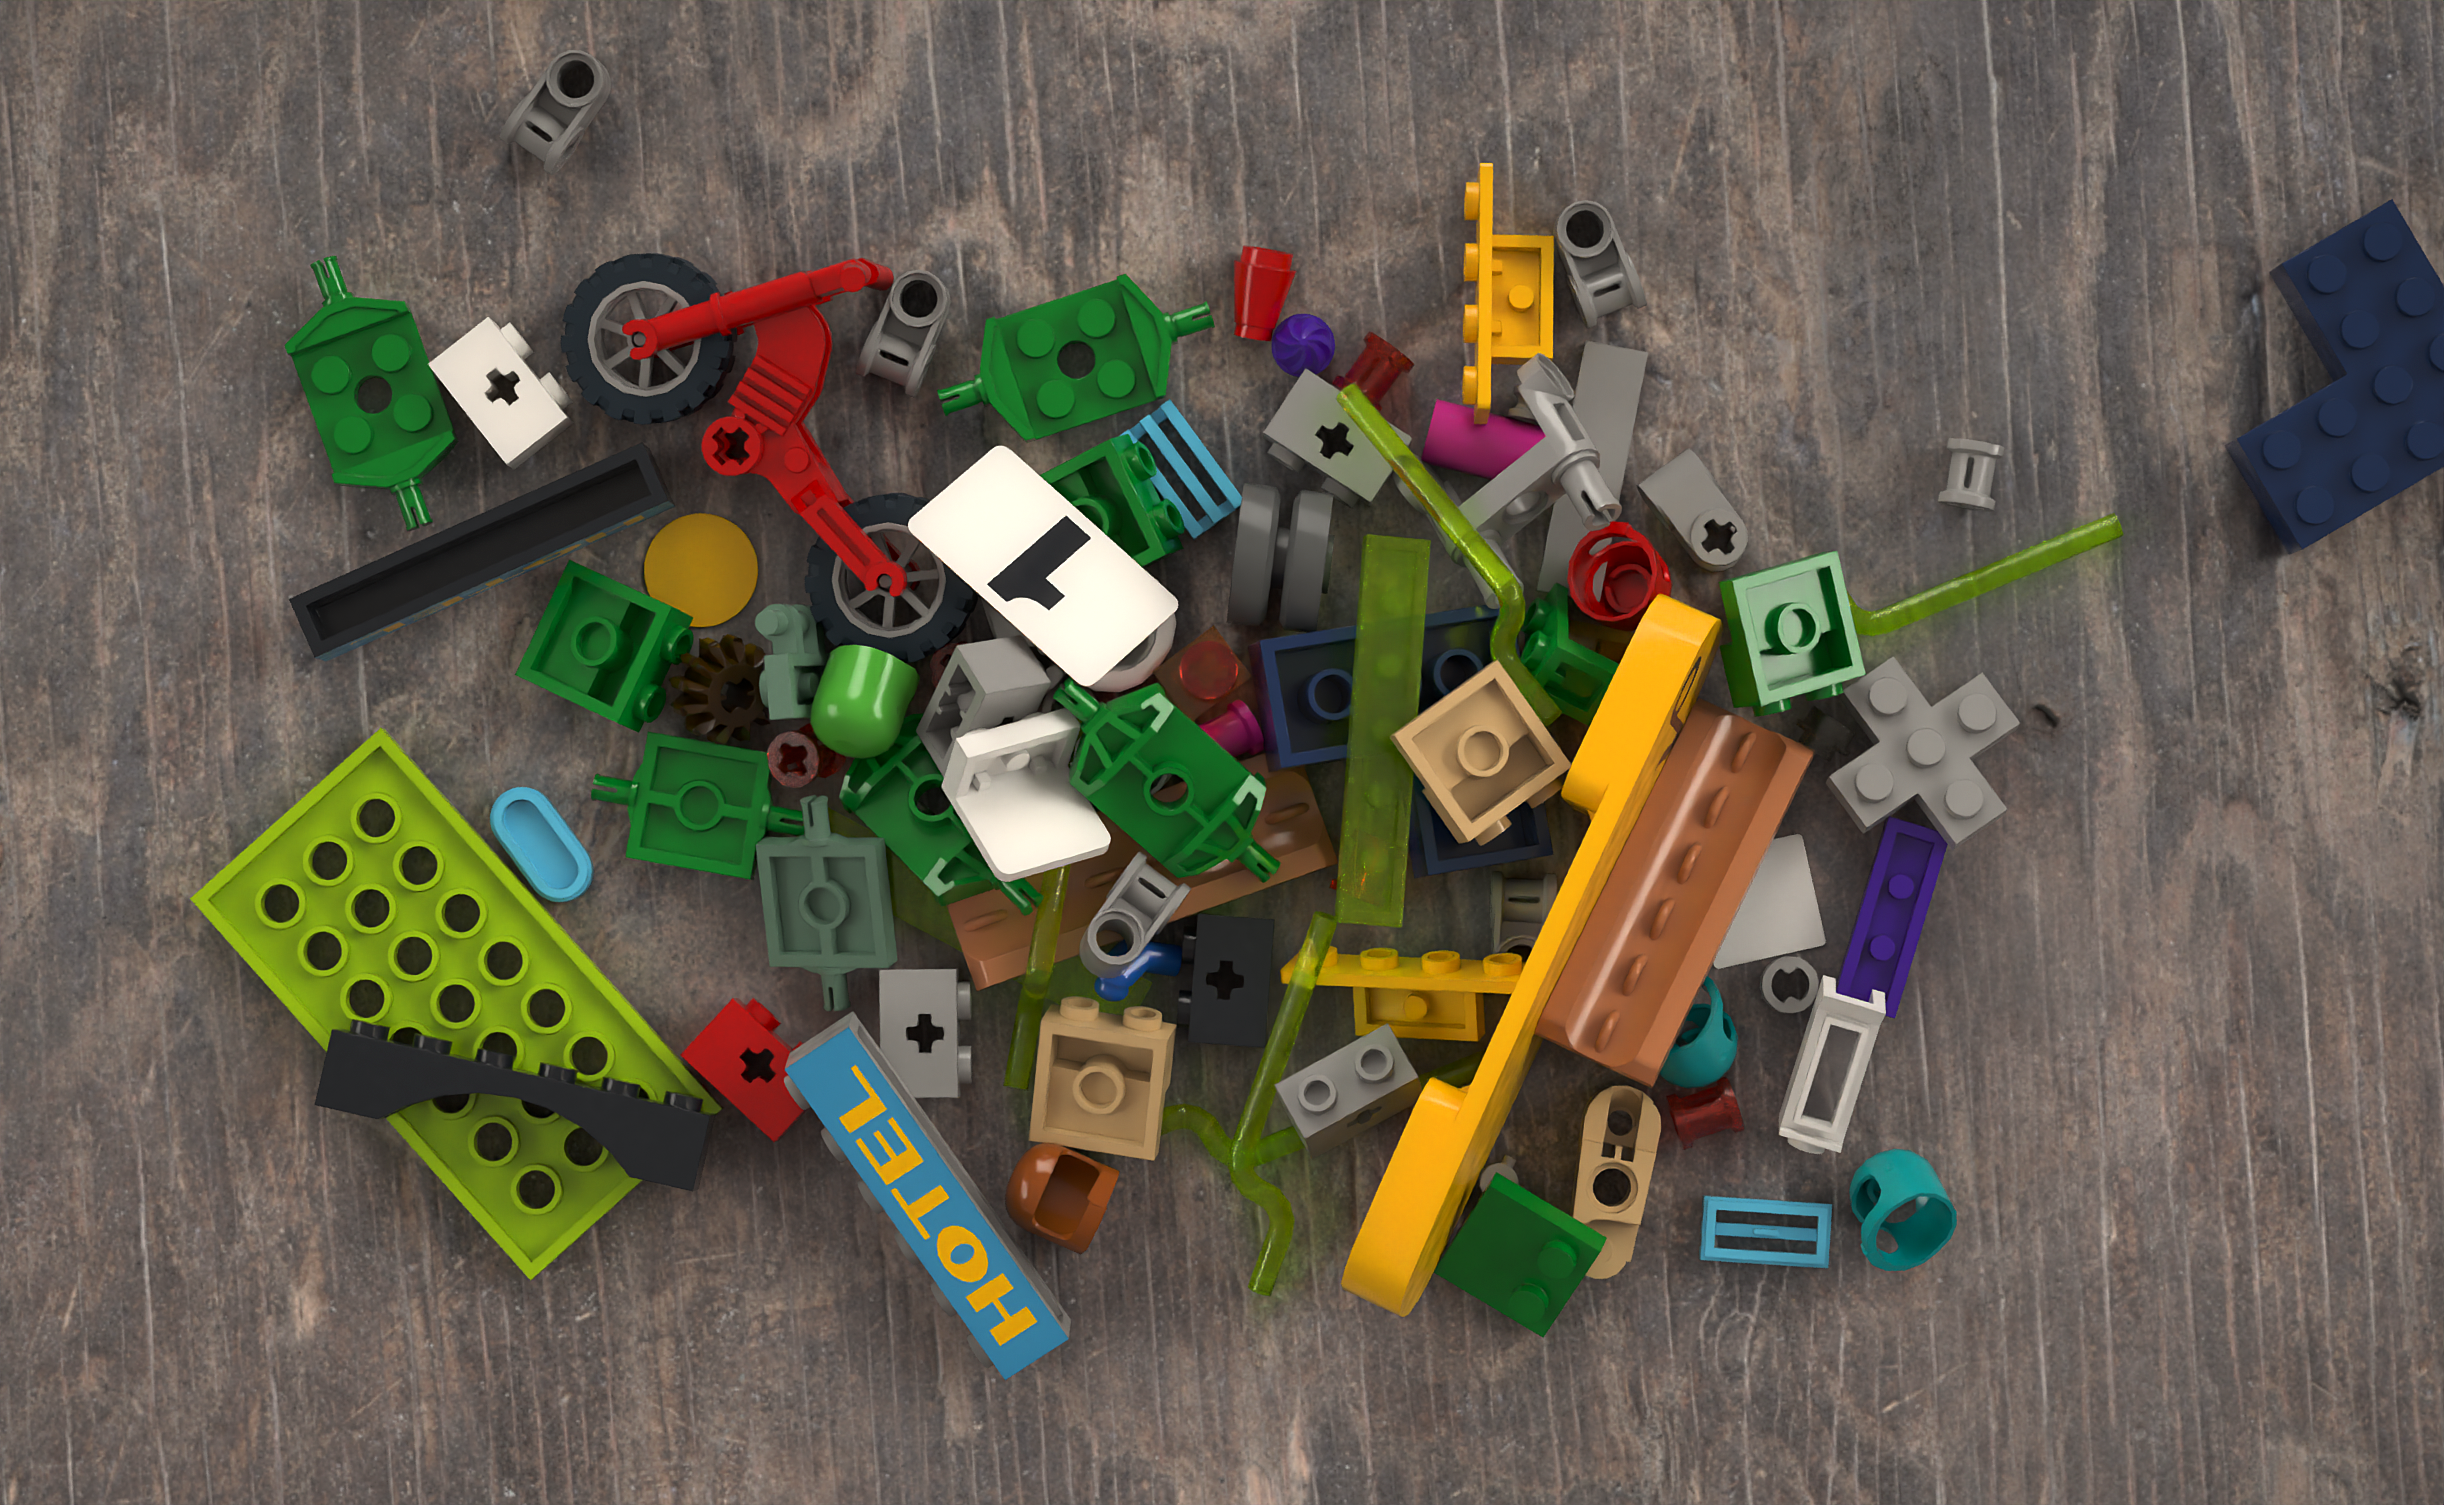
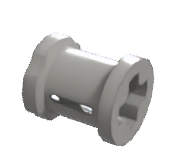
[1937,438,2004,511]

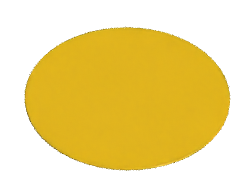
[644,513,758,627]

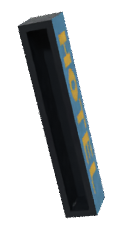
[289,442,675,662]

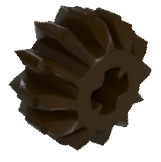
[669,634,770,745]

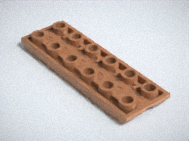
[1535,698,1815,1088]
[946,753,1338,992]

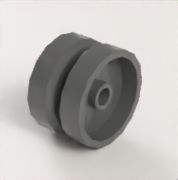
[1227,483,1335,633]

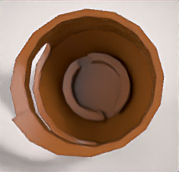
[1005,1143,1120,1255]

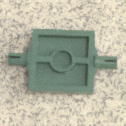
[756,795,898,1011]

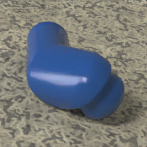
[1094,939,1182,1002]

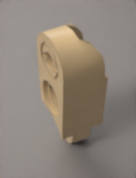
[1569,1085,1661,1279]

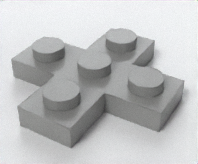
[1826,656,2020,850]

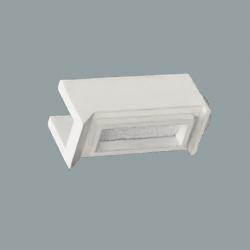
[1779,975,1886,1154]

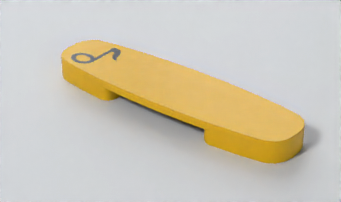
[1341,594,1723,1317]

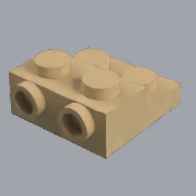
[1389,660,1571,846]
[1029,996,1177,1161]

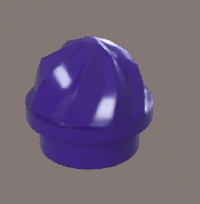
[1271,314,1335,378]

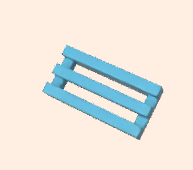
[1120,399,1242,540]
[1699,1195,1832,1268]

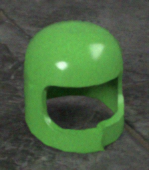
[810,645,920,759]

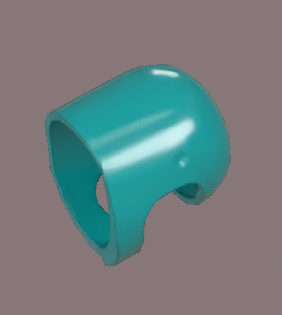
[1659,976,1738,1089]
[1849,1149,1957,1271]

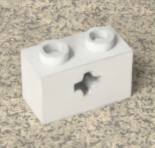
[428,317,574,469]

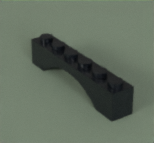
[314,1019,716,1191]

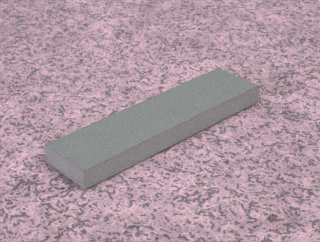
[1536,340,1648,602]

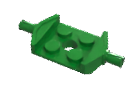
[284,256,459,531]
[937,274,1215,443]
[1053,677,1281,883]
[839,713,1044,916]

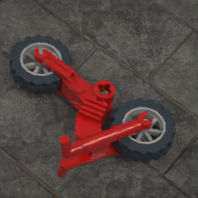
[561,253,979,663]

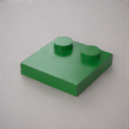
[1434,1172,1607,1338]

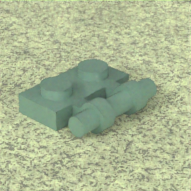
[755,604,830,720]

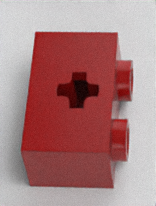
[680,997,809,1142]

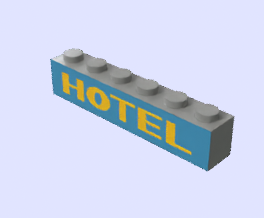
[784,1011,1071,1380]

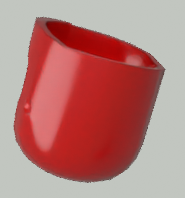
[1567,521,1673,632]

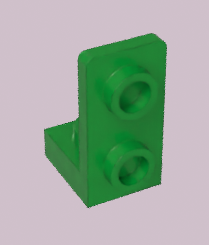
[1520,582,1619,726]

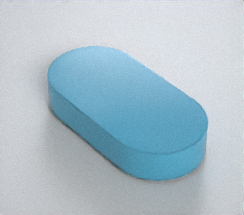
[490,787,594,902]

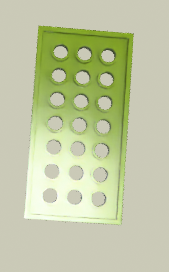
[190,728,723,1280]

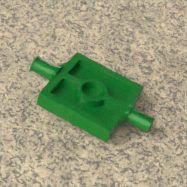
[591,731,805,880]

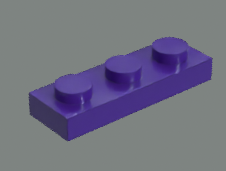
[1836,816,1948,1019]

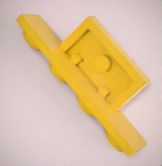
[1462,163,1554,424]
[1280,945,1526,1042]

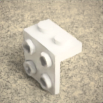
[941,708,1111,882]

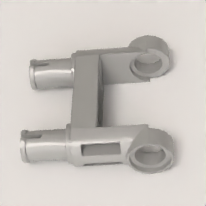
[1392,353,1622,609]

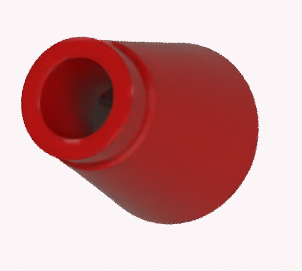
[1234,245,1297,341]

